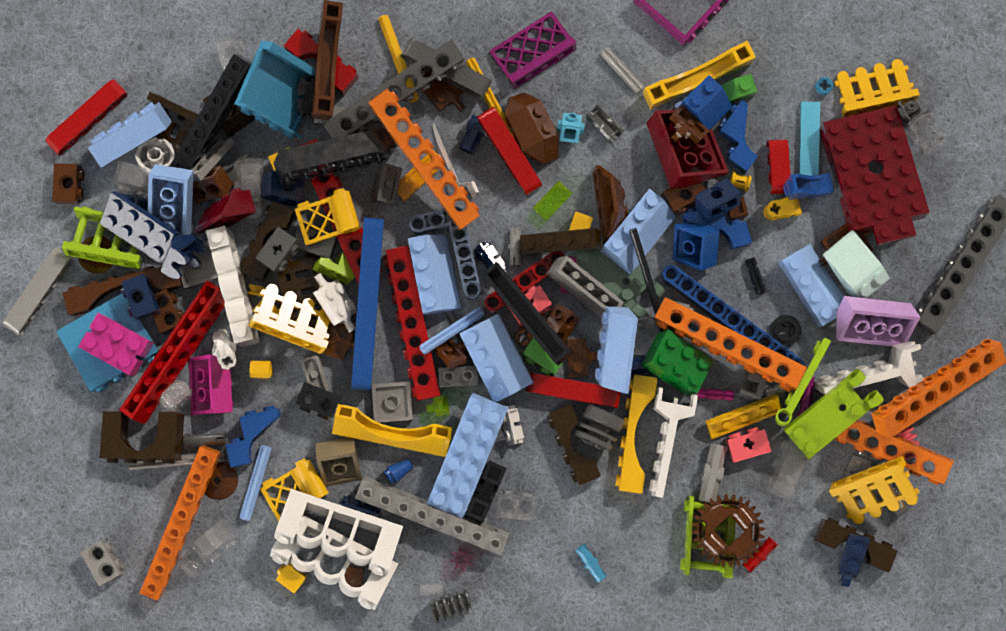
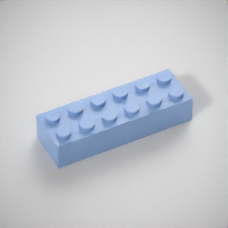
[427,393,508,519]

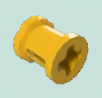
[730,171,752,192]

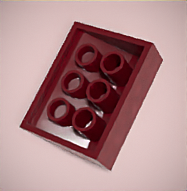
[646,109,729,188]

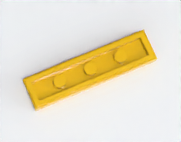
[705,393,782,440]

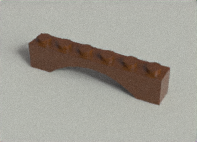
[311,0,343,120]
[62,266,183,316]

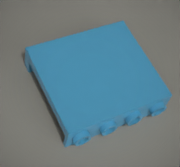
[234,40,316,139]
[56,293,159,393]

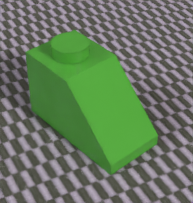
[721,74,757,104]

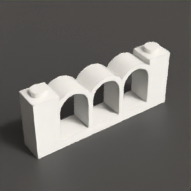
[206,226,260,347]
[274,489,403,575]
[270,515,398,610]

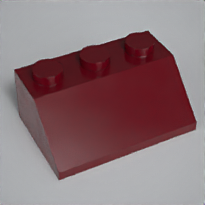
[194,188,256,234]

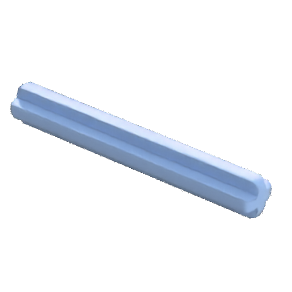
[420,307,485,354]
[239,445,272,521]

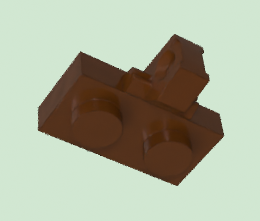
[669,105,709,144]
[434,338,470,368]
[567,338,598,378]

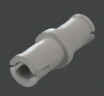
[508,227,522,267]

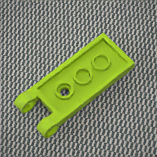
[775,337,831,426]
[783,369,884,459]

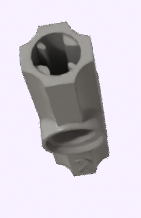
[698,443,727,503]

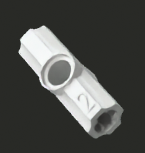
[212,329,237,370]

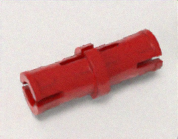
[742,537,778,573]

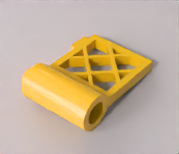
[295,188,361,246]
[260,458,329,522]

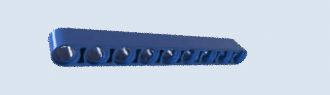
[351,217,384,391]
[661,265,805,372]

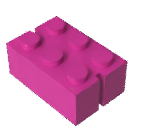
[78,313,154,377]

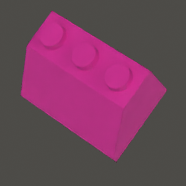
[189,354,233,416]

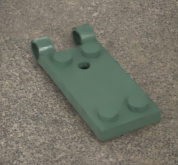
[573,238,666,320]

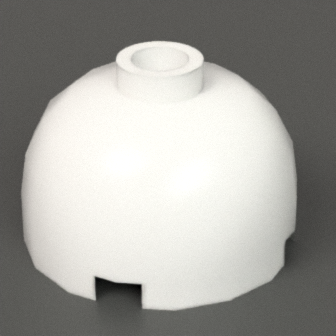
[135,137,175,175]

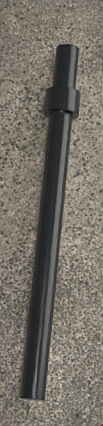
[629,228,667,332]

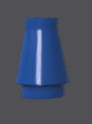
[383,459,413,484]

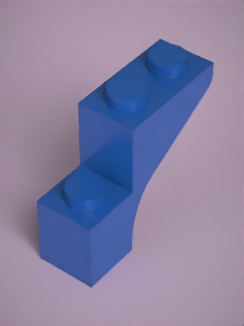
[718,100,758,175]
[783,173,834,200]
[682,208,752,250]
[226,405,281,467]

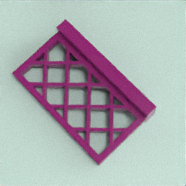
[489,11,577,90]

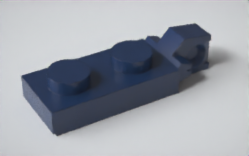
[839,533,870,587]

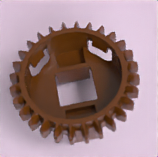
[692,494,765,567]

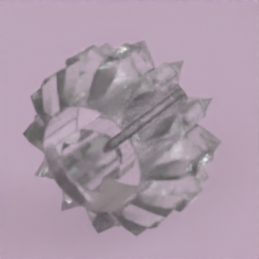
[159,380,193,412]

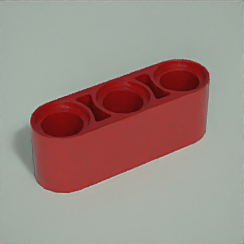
[766,139,791,194]

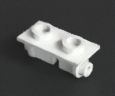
[502,405,524,446]

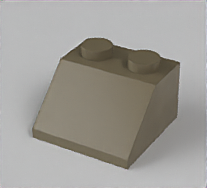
[316,437,362,486]

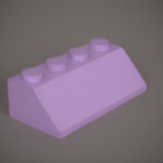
[836,296,920,346]

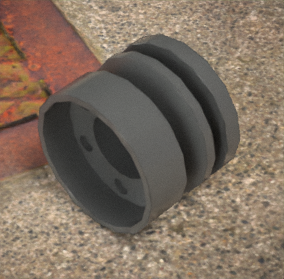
[575,404,625,451]

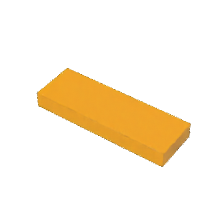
[397,150,446,202]

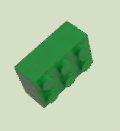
[641,329,713,396]

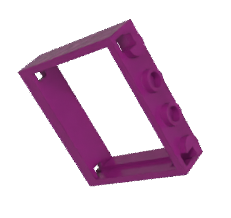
[633,0,729,46]

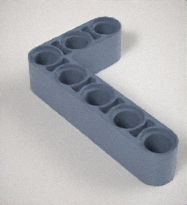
[409,207,481,300]

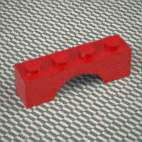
[284,29,358,96]

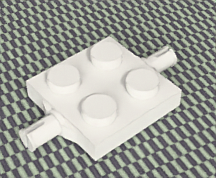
[313,273,357,333]

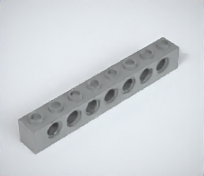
[355,476,509,555]

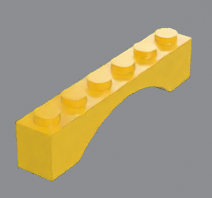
[643,41,756,110]
[615,375,657,494]
[332,404,452,457]

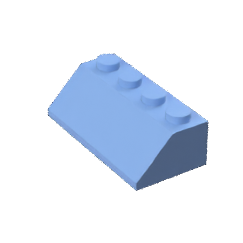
[600,189,676,275]
[408,235,461,316]
[778,244,844,328]
[595,306,638,394]
[459,314,534,402]

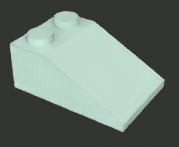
[823,230,890,298]

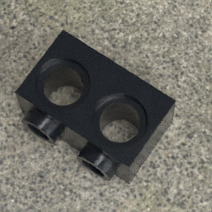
[296,382,342,420]

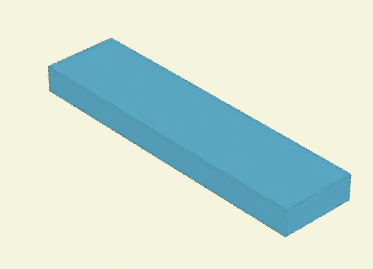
[799,101,820,176]

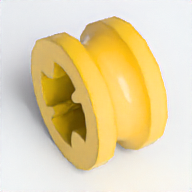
[247,284,266,297]

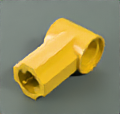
[250,360,273,379]

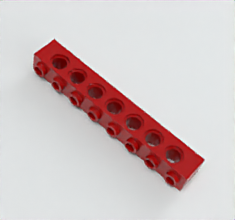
[300,138,382,284]
[383,245,441,401]
[119,280,225,425]

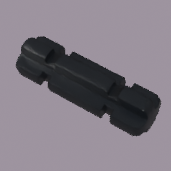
[745,257,766,295]

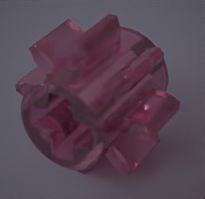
[450,546,474,571]

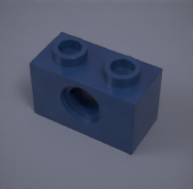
[260,170,305,207]
[695,178,741,222]
[121,274,160,320]

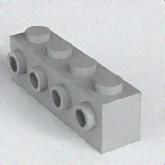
[547,256,624,318]

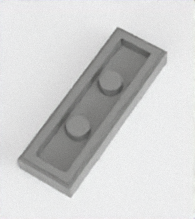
[191,138,234,181]
[300,354,332,414]

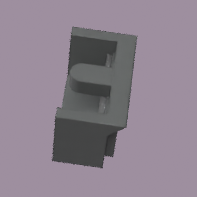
[737,357,769,401]

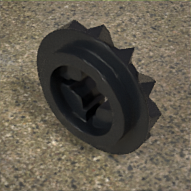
[770,315,801,346]

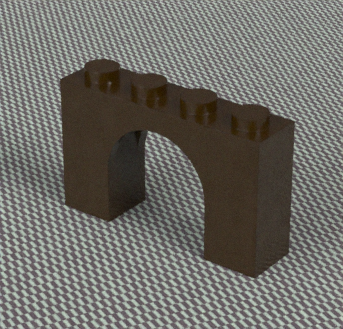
[99,411,184,464]

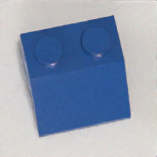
[679,75,732,130]
[672,223,720,271]

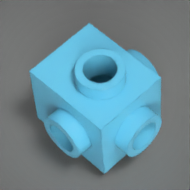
[557,113,585,143]

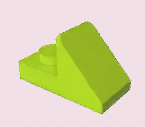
[312,252,354,285]

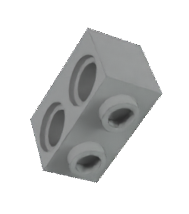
[80,540,124,587]

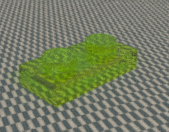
[533,180,572,222]

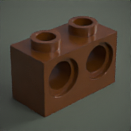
[193,166,234,203]
[152,289,184,335]
[546,303,580,343]

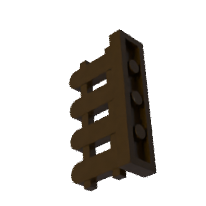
[146,92,199,154]
[276,253,330,328]

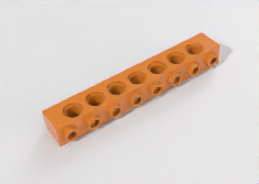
[368,89,480,230]
[653,297,807,391]
[871,339,1006,438]
[139,445,222,601]

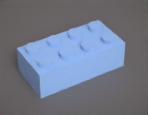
[88,102,172,167]
[148,164,194,235]

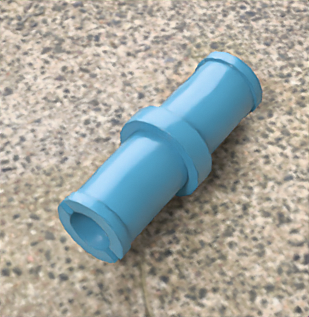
[575,543,607,583]

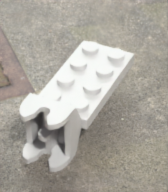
[814,341,924,395]
[649,387,698,498]

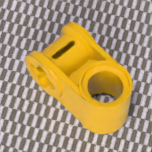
[763,197,802,221]

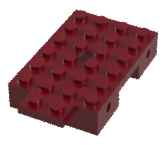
[820,105,930,246]

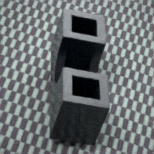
[465,460,507,522]

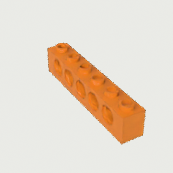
[835,419,955,485]

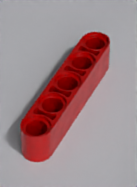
[45,79,128,156]
[477,107,542,196]
[485,252,564,312]
[525,373,621,408]

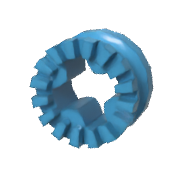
[815,77,834,95]

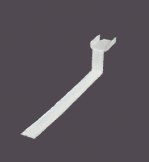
[432,123,479,198]

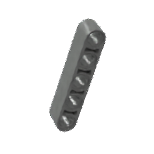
[401,38,492,99]

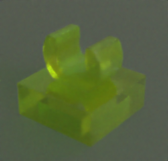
[426,396,450,417]

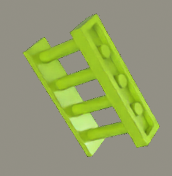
[62,206,143,270]
[680,496,737,578]

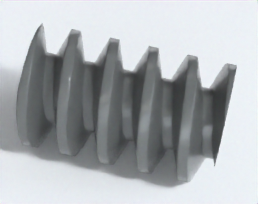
[429,589,472,624]

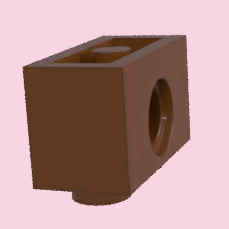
[52,163,85,205]
[661,183,705,215]

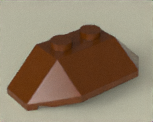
[505,92,559,165]
[592,165,628,244]

